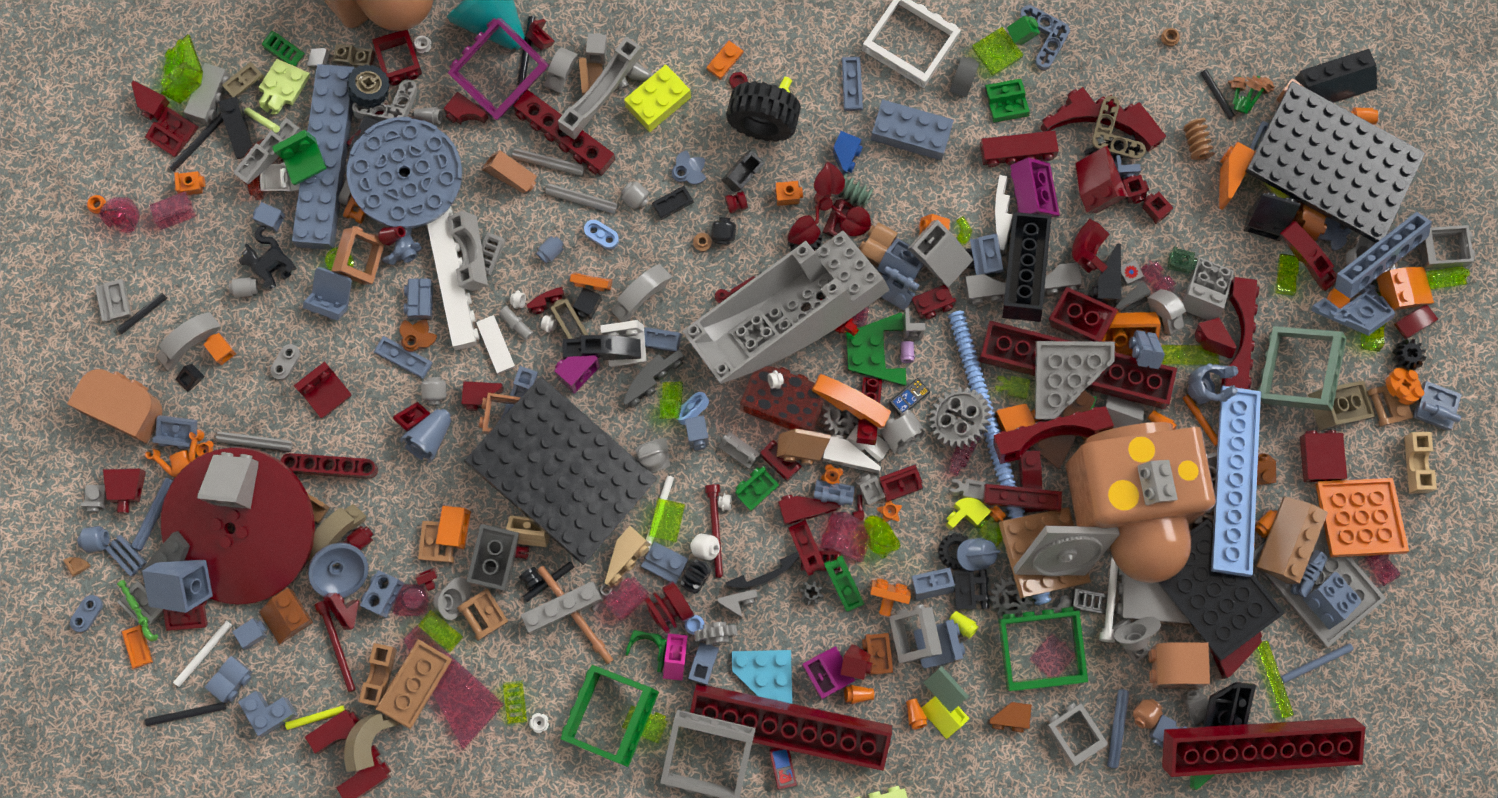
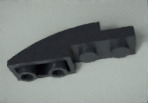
[563,335,641,361]

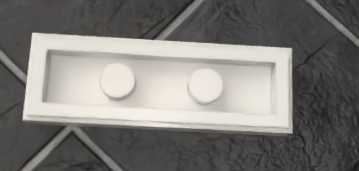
[476,315,515,374]

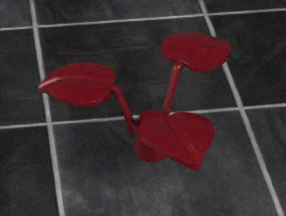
[787,162,872,245]

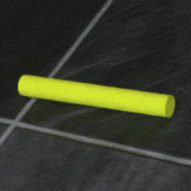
[285,705,345,730]

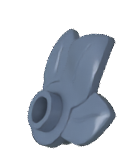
[672,150,706,184]
[1318,217,1351,251]

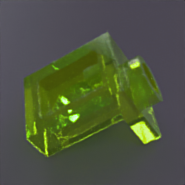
[977,516,1003,547]

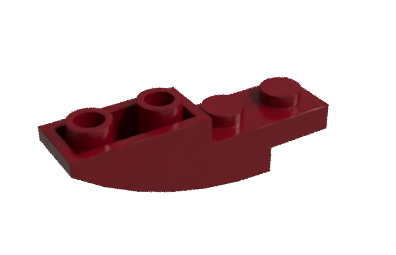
[1280,221,1337,291]
[856,377,882,446]

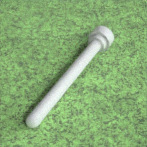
[1099,557,1118,643]

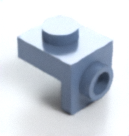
[1114,155,1141,179]

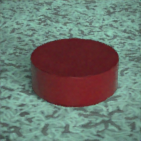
[729,72,748,89]

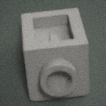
[855,472,885,505]
[80,485,106,512]

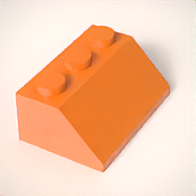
[1102,312,1161,357]

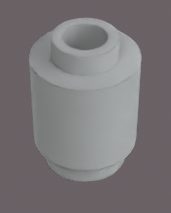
[229,277,258,298]

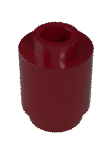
[344,526,374,550]

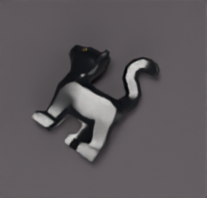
[239,226,297,291]

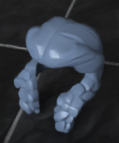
[1187,363,1238,404]

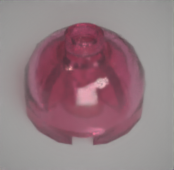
[99,197,140,233]

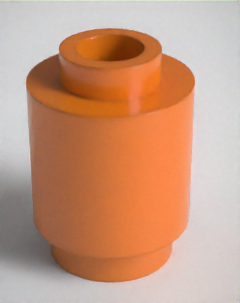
[1350,107,1378,125]
[1255,510,1278,538]

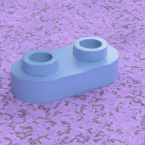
[584,220,619,250]
[675,392,709,425]

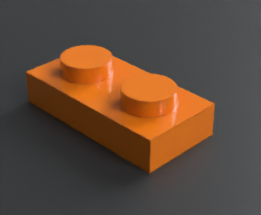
[706,40,744,80]

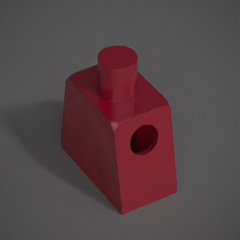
[103,468,146,514]

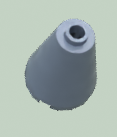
[400,409,452,463]

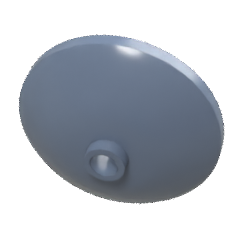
[308,543,368,598]

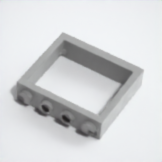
[660,710,755,798]

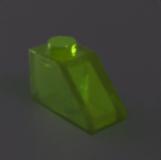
[418,610,463,652]

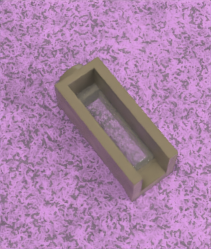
[550,298,588,339]

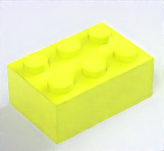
[624,64,691,132]

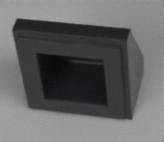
[175,364,205,392]

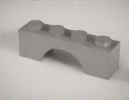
[448,210,488,291]
[521,581,604,634]

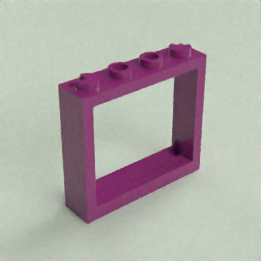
[448,18,550,120]

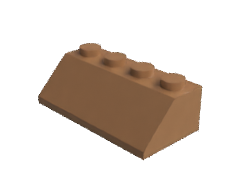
[1255,497,1328,584]

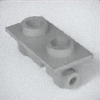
[718,432,760,469]

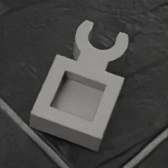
[950,479,986,502]

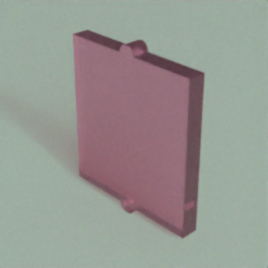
[1030,633,1075,677]

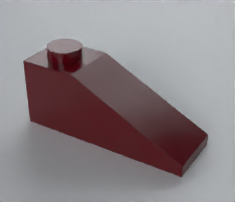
[1018,450,1043,513]
[778,494,841,526]

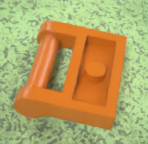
[570,272,613,291]

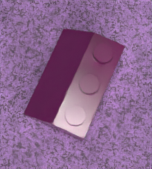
[1010,158,1060,217]

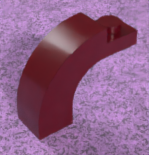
[1072,219,1110,273]

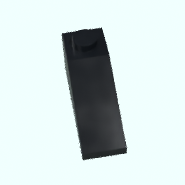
[218,96,253,159]

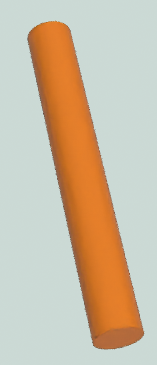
[1182,395,1218,446]

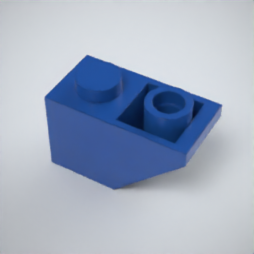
[833,131,863,176]

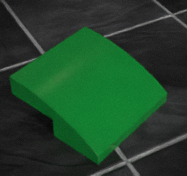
[985,79,1030,123]

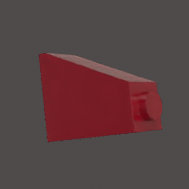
[1209,632,1262,679]

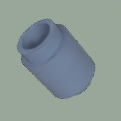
[536,236,564,264]

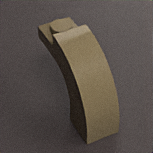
[308,504,367,562]
[344,713,400,772]

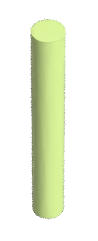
[244,108,280,133]

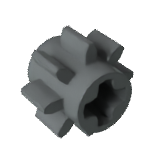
[800,581,824,606]

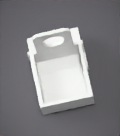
[260,163,300,191]

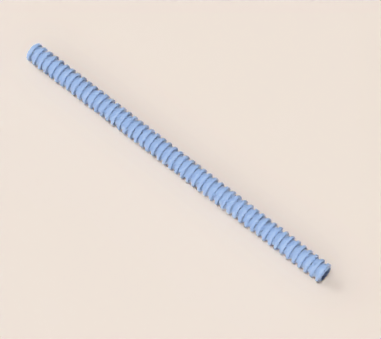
[948,311,1052,605]

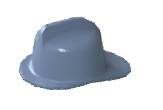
[957,538,1001,571]

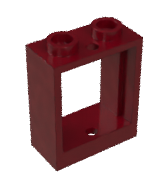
[372,30,422,86]

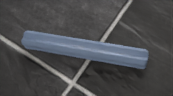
[131,478,174,551]
[1107,689,1129,769]

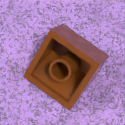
[259,588,314,645]

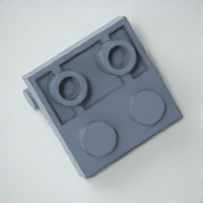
[1413,381,1462,431]

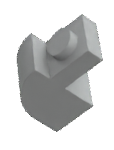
[544,47,578,93]
[1147,289,1186,335]

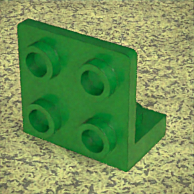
[272,129,326,185]

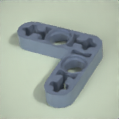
[1020,5,1070,70]

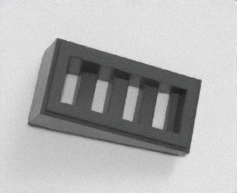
[1116,281,1151,313]
[1071,588,1108,615]

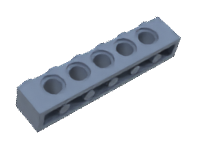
[1335,212,1432,298]

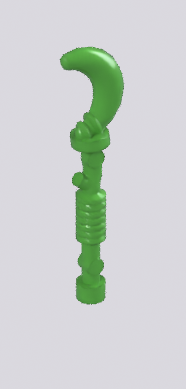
[117,580,158,642]

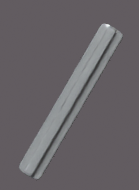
[512,149,585,176]
[545,184,617,214]
[216,432,293,452]

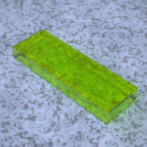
[1161,345,1219,365]

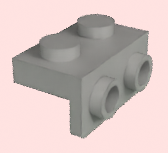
[1138,460,1178,505]

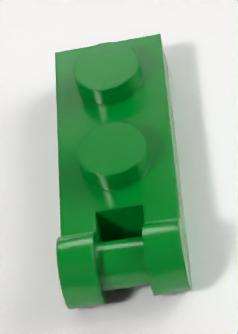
[824,555,864,612]

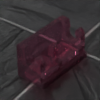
[149,192,196,230]

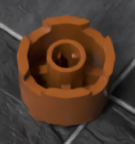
[1292,202,1327,242]

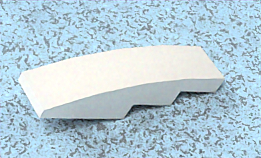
[995,175,1013,255]

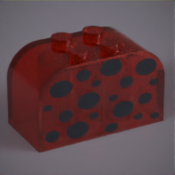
[740,366,824,432]

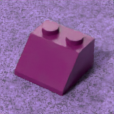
[554,355,600,394]

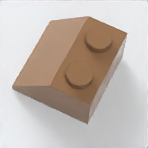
[777,429,831,465]

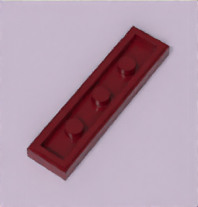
[983,484,1062,512]

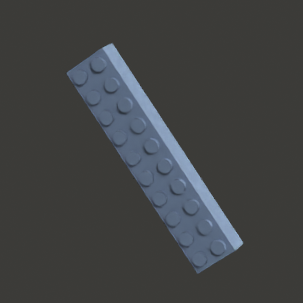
[292,64,354,250]

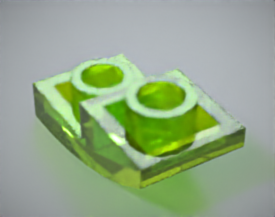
[1275,254,1299,296]
[659,381,683,419]

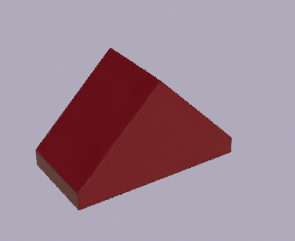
[393,402,431,432]

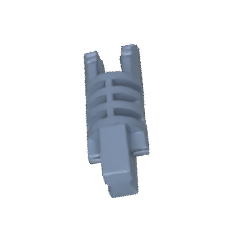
[1290,550,1328,598]

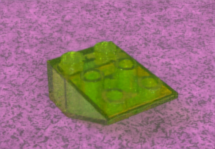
[160,34,203,104]

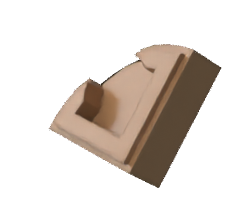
[63,557,91,577]

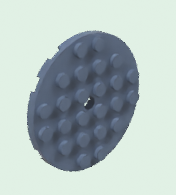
[347,117,462,228]

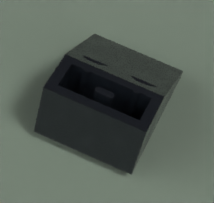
[1243,193,1301,241]

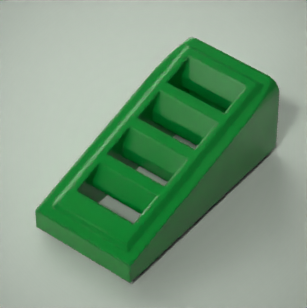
[262,31,305,66]

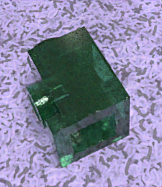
[1167,246,1198,274]

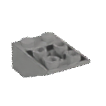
[907,219,973,288]
[1182,257,1234,320]

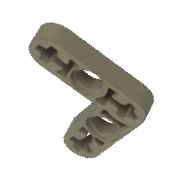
[1091,96,1146,159]

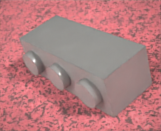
[184,63,230,125]

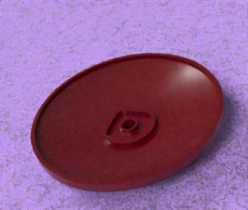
[161,447,315,605]

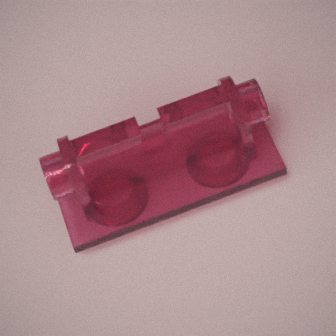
[1141,260,1176,291]

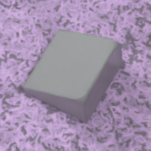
[307,48,330,68]

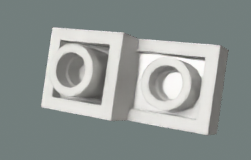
[847,425,890,462]

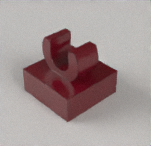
[416,567,438,591]

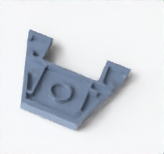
[1311,283,1395,335]

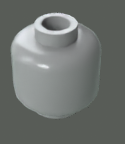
[621,181,649,209]
[421,377,447,404]

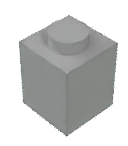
[586,33,607,64]

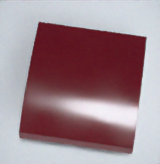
[145,106,199,157]

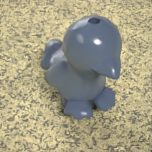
[382,228,422,265]

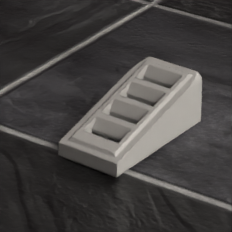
[482,232,506,276]

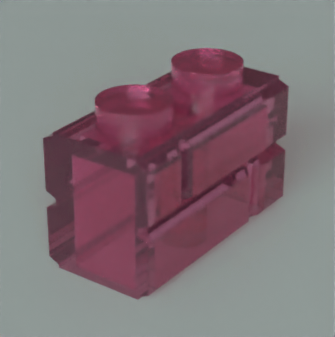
[604,577,650,622]

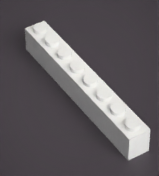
[427,207,480,350]

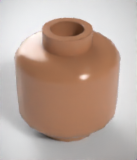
[1133,699,1163,729]

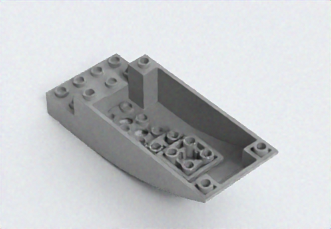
[682,230,889,384]

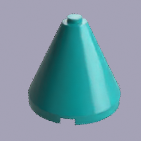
[446,0,525,50]

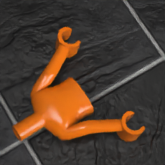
[145,429,204,477]

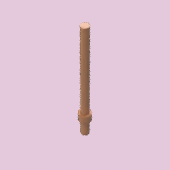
[537,566,613,665]

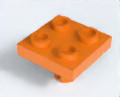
[870,578,911,616]

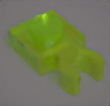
[995,376,1030,399]

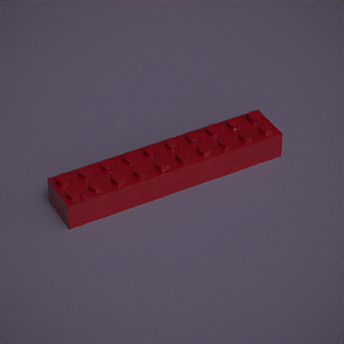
[979,321,1177,409]
[687,683,892,771]
[1162,718,1366,777]

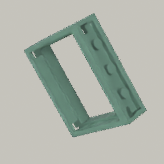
[1257,326,1347,411]

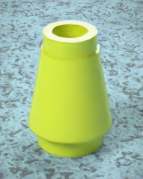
[949,611,979,639]

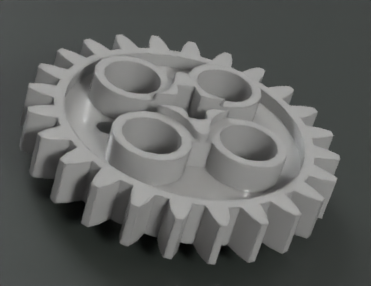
[929,387,992,449]

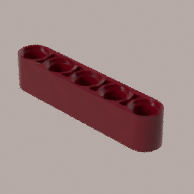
[280,453,378,479]

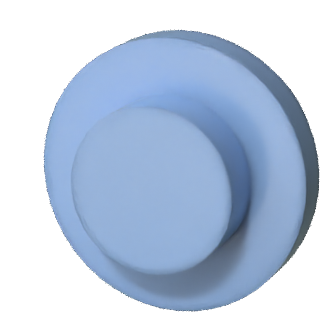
[685,615,704,635]

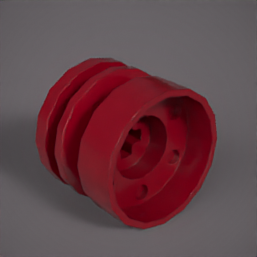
[645,581,695,634]

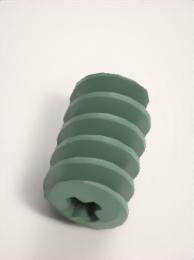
[837,173,874,208]

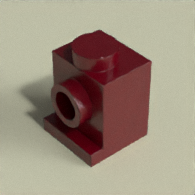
[1142,192,1174,224]

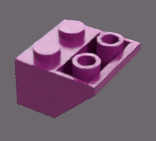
[802,646,855,700]

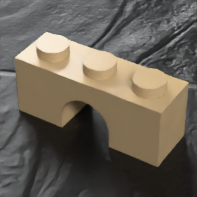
[1404,432,1437,493]

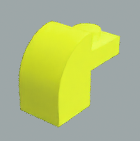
[946,498,991,530]

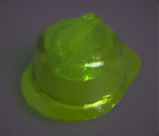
[864,516,901,559]

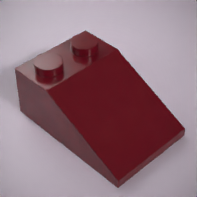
[1075,146,1128,213]
[1049,287,1118,342]

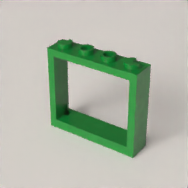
[998,607,1088,691]
[560,665,659,767]

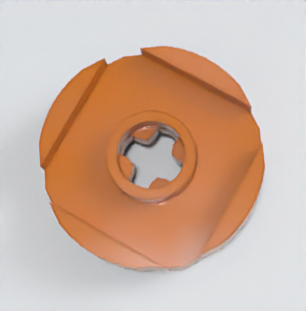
[1386,368,1424,405]

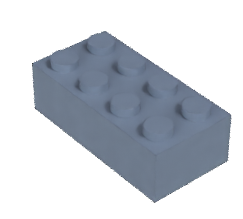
[871,99,954,161]

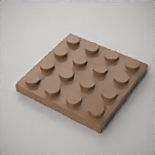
[999,507,1091,599]

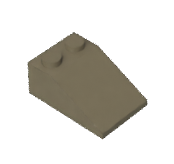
[1308,380,1376,431]

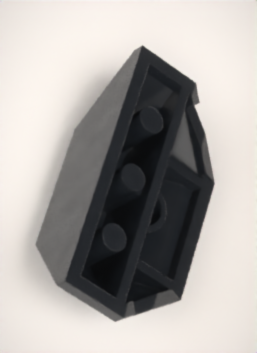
[1203,682,1256,727]

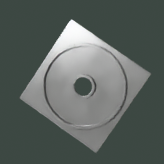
[1013,526,1120,576]

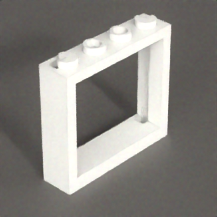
[862,0,961,88]

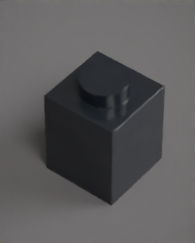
[573,287,602,319]

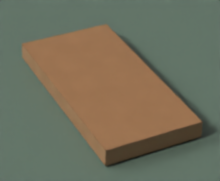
[376,639,452,729]

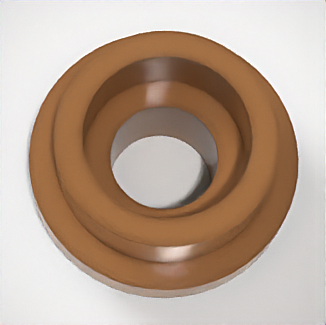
[1161,28,1180,46]
[693,233,712,252]

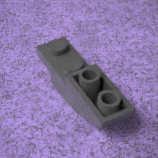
[623,349,684,409]

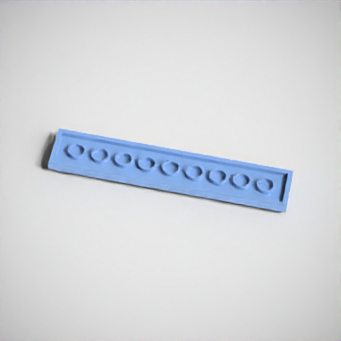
[1211,386,1261,577]

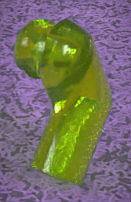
[956,216,972,244]

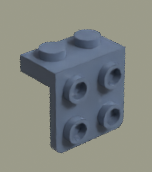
[303,267,352,320]
[1303,572,1361,630]
[913,619,965,668]

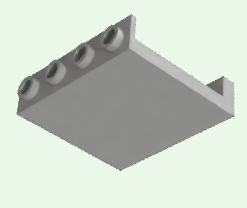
[1116,567,1191,625]

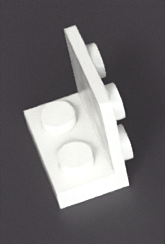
[600,320,646,367]

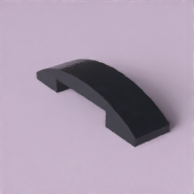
[725,552,799,590]

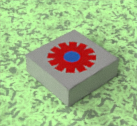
[1121,260,1144,286]

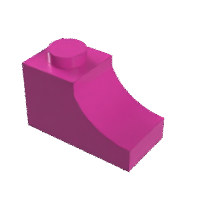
[663,633,688,681]

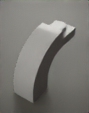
[611,264,672,322]
[156,312,221,370]

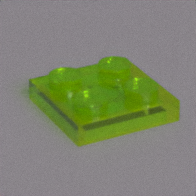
[972,27,1023,77]

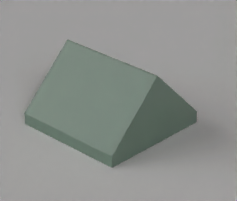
[923,666,969,713]

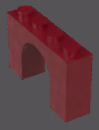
[305,709,391,798]

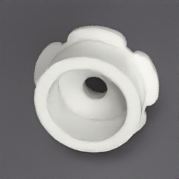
[413,36,431,53]
[510,290,526,309]
[541,315,557,333]
[768,370,784,389]
[718,493,732,512]
[529,713,549,733]

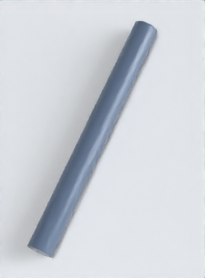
[1280,643,1354,683]

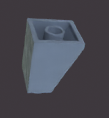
[142,560,213,613]

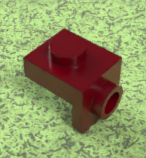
[526,19,555,50]

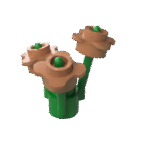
[1228,75,1275,114]

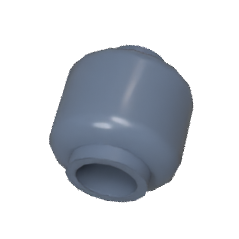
[77,526,110,553]

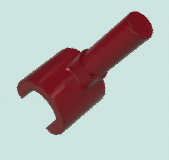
[852,495,865,523]

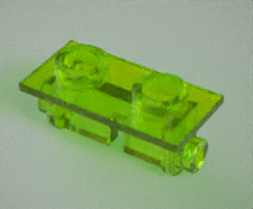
[1426,266,1470,289]

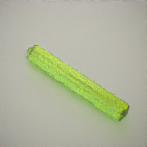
[1258,641,1294,718]

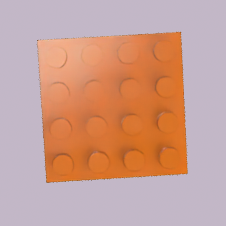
[1315,478,1409,558]

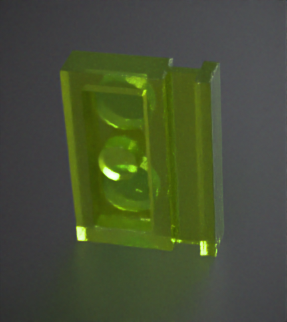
[648,498,685,543]

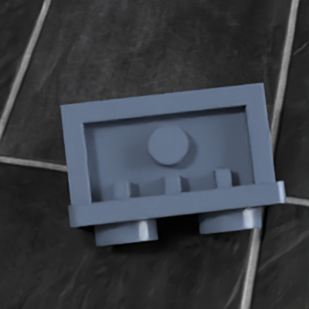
[152,415,197,449]

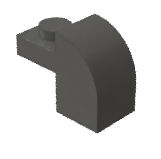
[950,57,980,98]

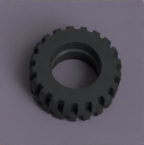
[726,81,801,142]

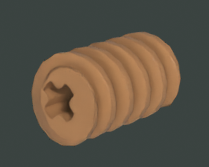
[1183,118,1215,160]

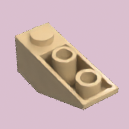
[605,526,651,588]

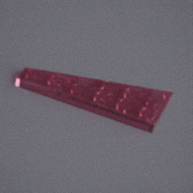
[403,625,505,750]

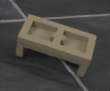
[222,62,264,98]

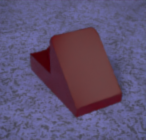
[323,593,359,630]

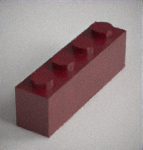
[980,130,1059,167]

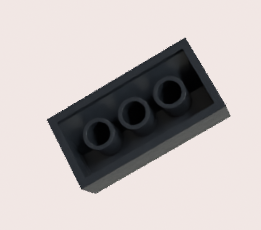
[1295,49,1377,103]

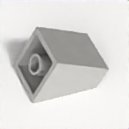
[197,452,259,509]

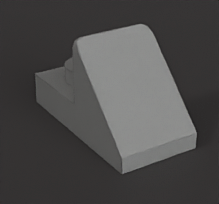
[717,589,758,618]

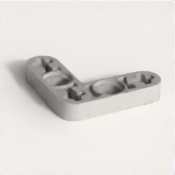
[352,80,418,122]

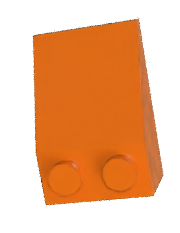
[1219,142,1255,210]
[1376,267,1434,311]

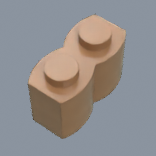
[859,222,898,267]

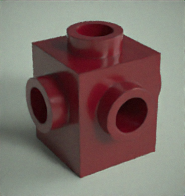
[1123,175,1149,204]

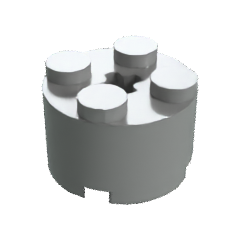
[881,410,926,454]

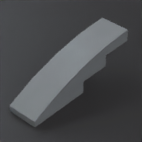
[233,118,302,184]

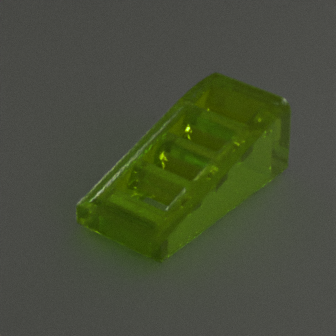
[503,680,527,724]

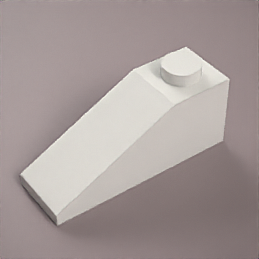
[823,435,881,474]

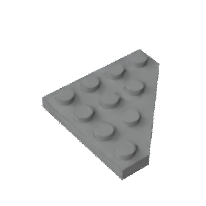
[1035,341,1115,419]

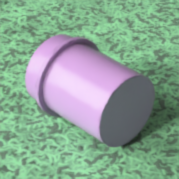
[900,341,915,363]

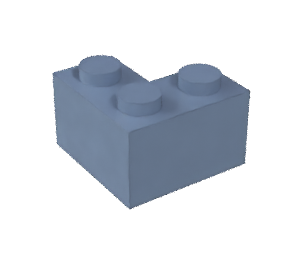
[239,691,298,737]

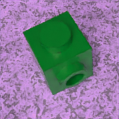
[1007,16,1040,45]

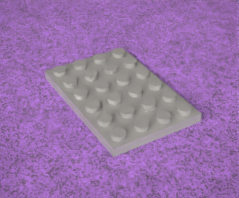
[1253,525,1386,648]

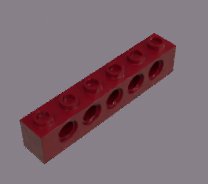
[513,89,616,176]

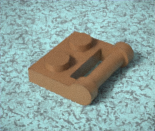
[1367,386,1413,427]
[418,521,454,563]
[457,588,508,641]

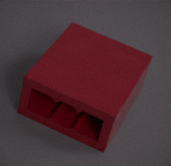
[1300,430,1347,482]

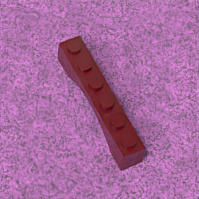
[1221,277,1259,389]
[993,406,1114,464]

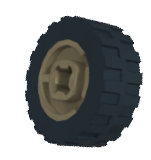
[347,64,390,108]

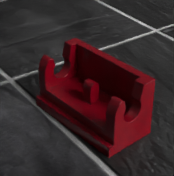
[760,440,802,482]
[879,464,923,502]

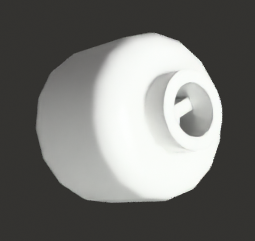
[690,533,720,561]

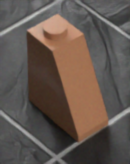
[482,150,537,193]

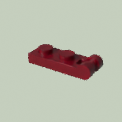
[788,520,826,576]

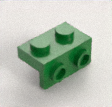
[735,466,779,512]

